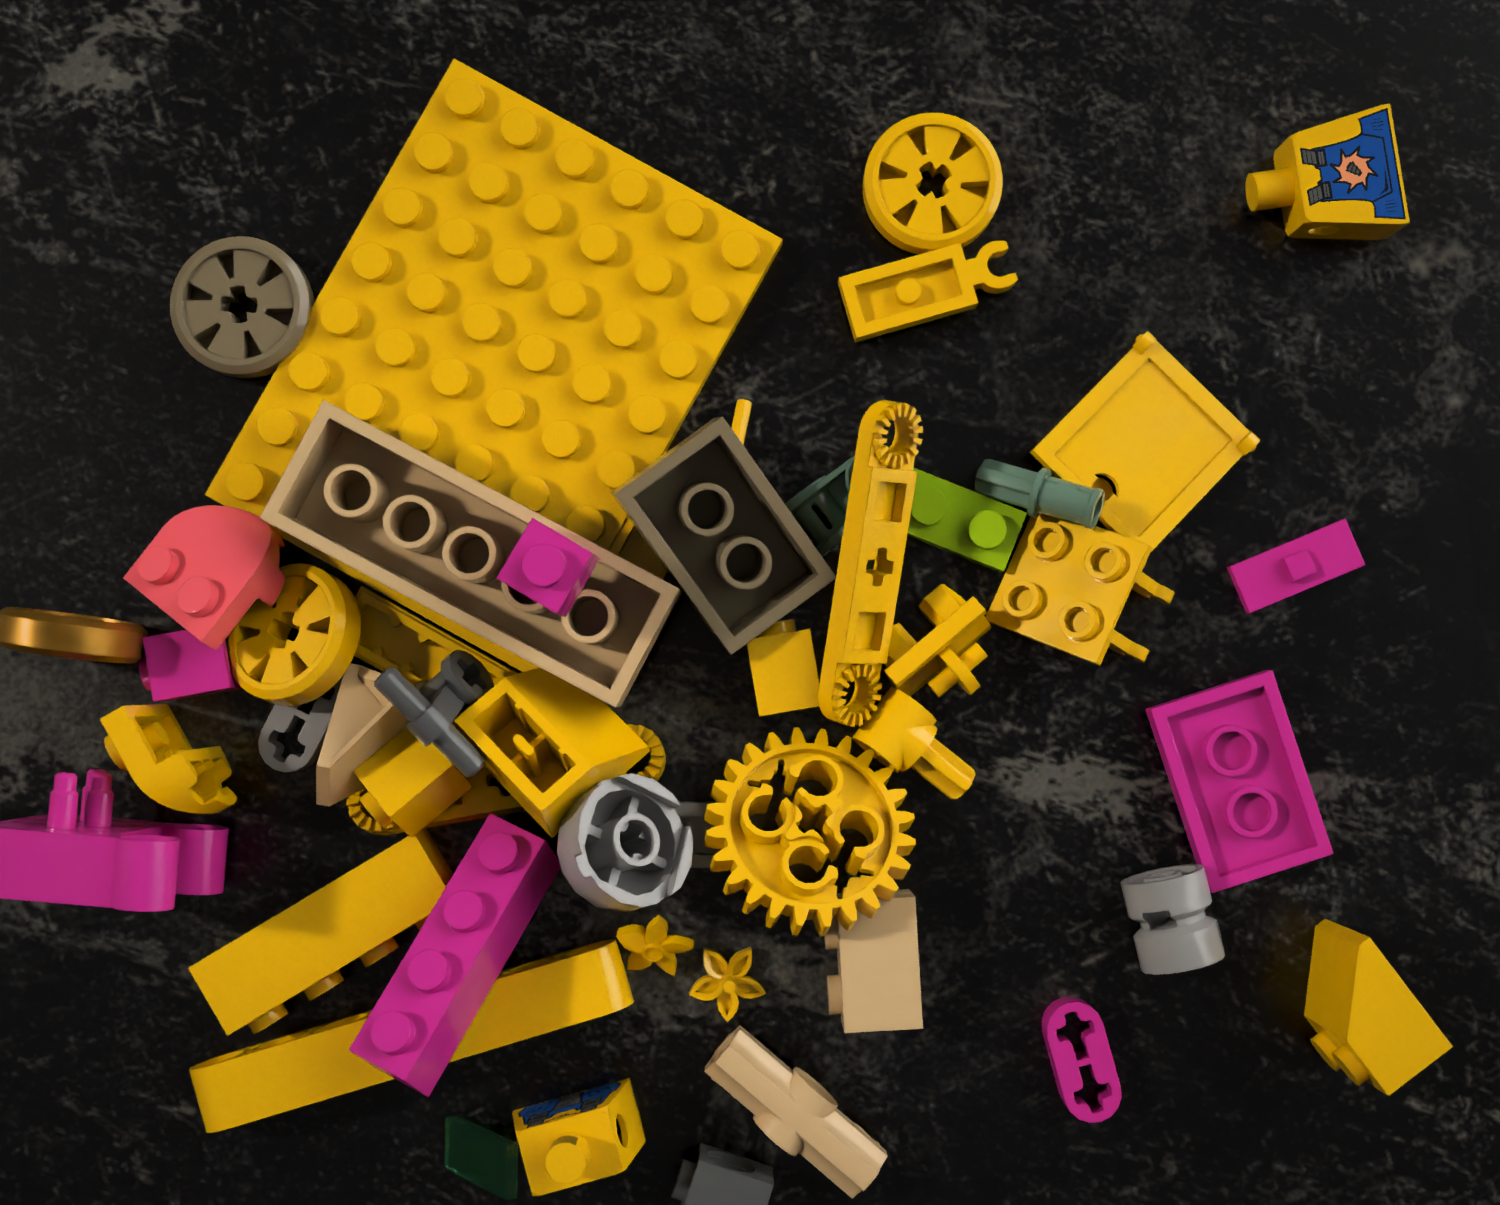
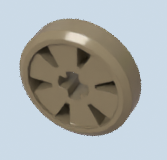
[170,236,315,379]

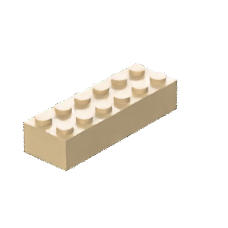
[260,400,682,708]

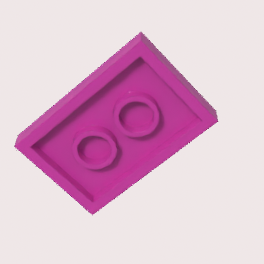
[1145,670,1334,893]

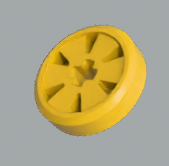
[863,113,1003,255]
[226,563,361,706]

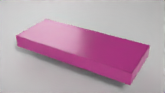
[1227,519,1365,614]

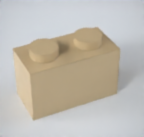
[824,889,923,1033]

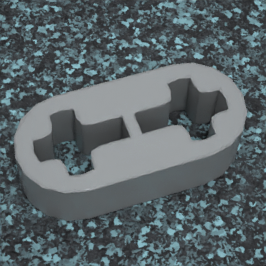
[258,676,343,772]

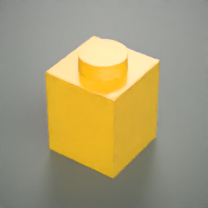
[747,619,819,716]
[353,728,472,838]

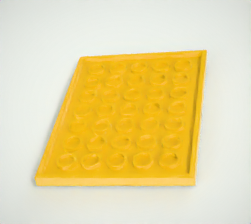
[205,59,783,672]

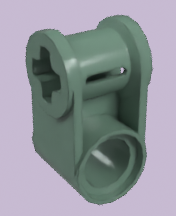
[785,455,855,557]

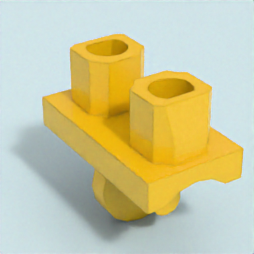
[884,584,991,697]

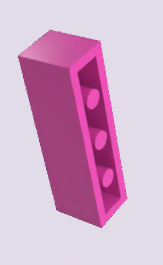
[349,813,561,1097]

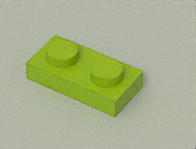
[907,467,1027,573]

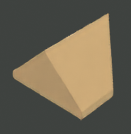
[316,664,414,807]

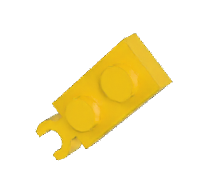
[838,241,1018,343]

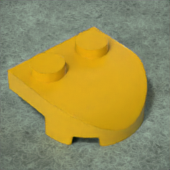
[100,704,237,814]

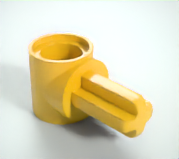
[852,687,976,800]

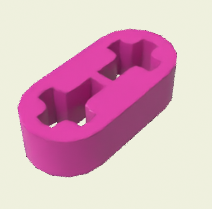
[1041,996,1122,1123]

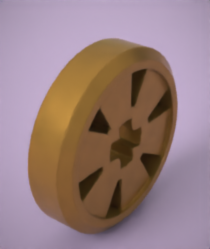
[0,607,148,663]

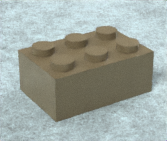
[611,416,836,655]

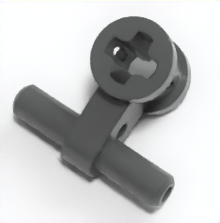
[374,650,494,777]

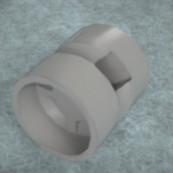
[1120,864,1225,975]

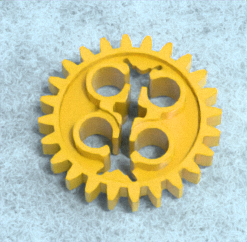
[703,727,916,937]

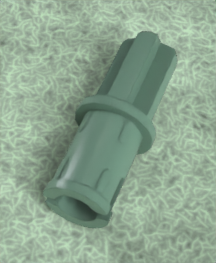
[975,459,1105,529]

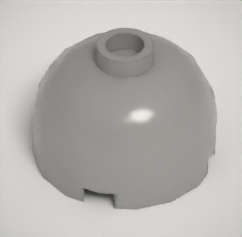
[557,773,693,912]

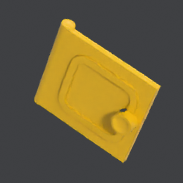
[1030,331,1260,553]

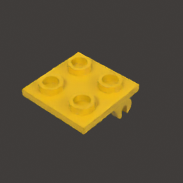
[985,513,1175,666]

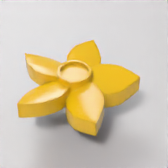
[616,915,695,976]
[689,947,766,1022]

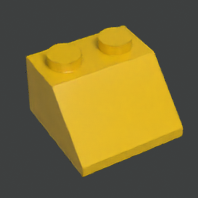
[1304,919,1453,1096]

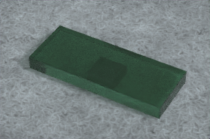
[444,1115,518,1200]

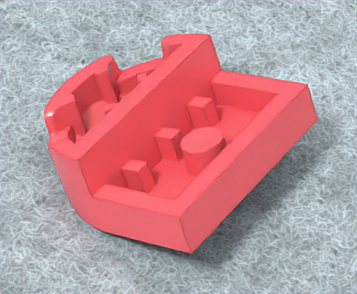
[123,505,285,651]

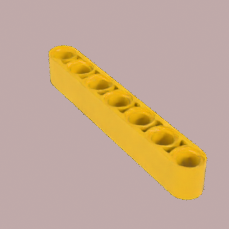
[189,939,634,1133]

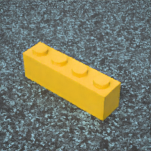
[188,828,453,1036]

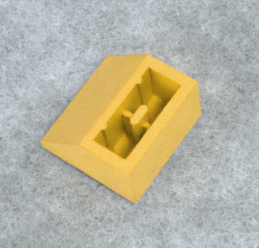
[454,668,650,838]

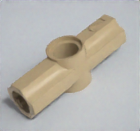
[704,1025,888,1199]

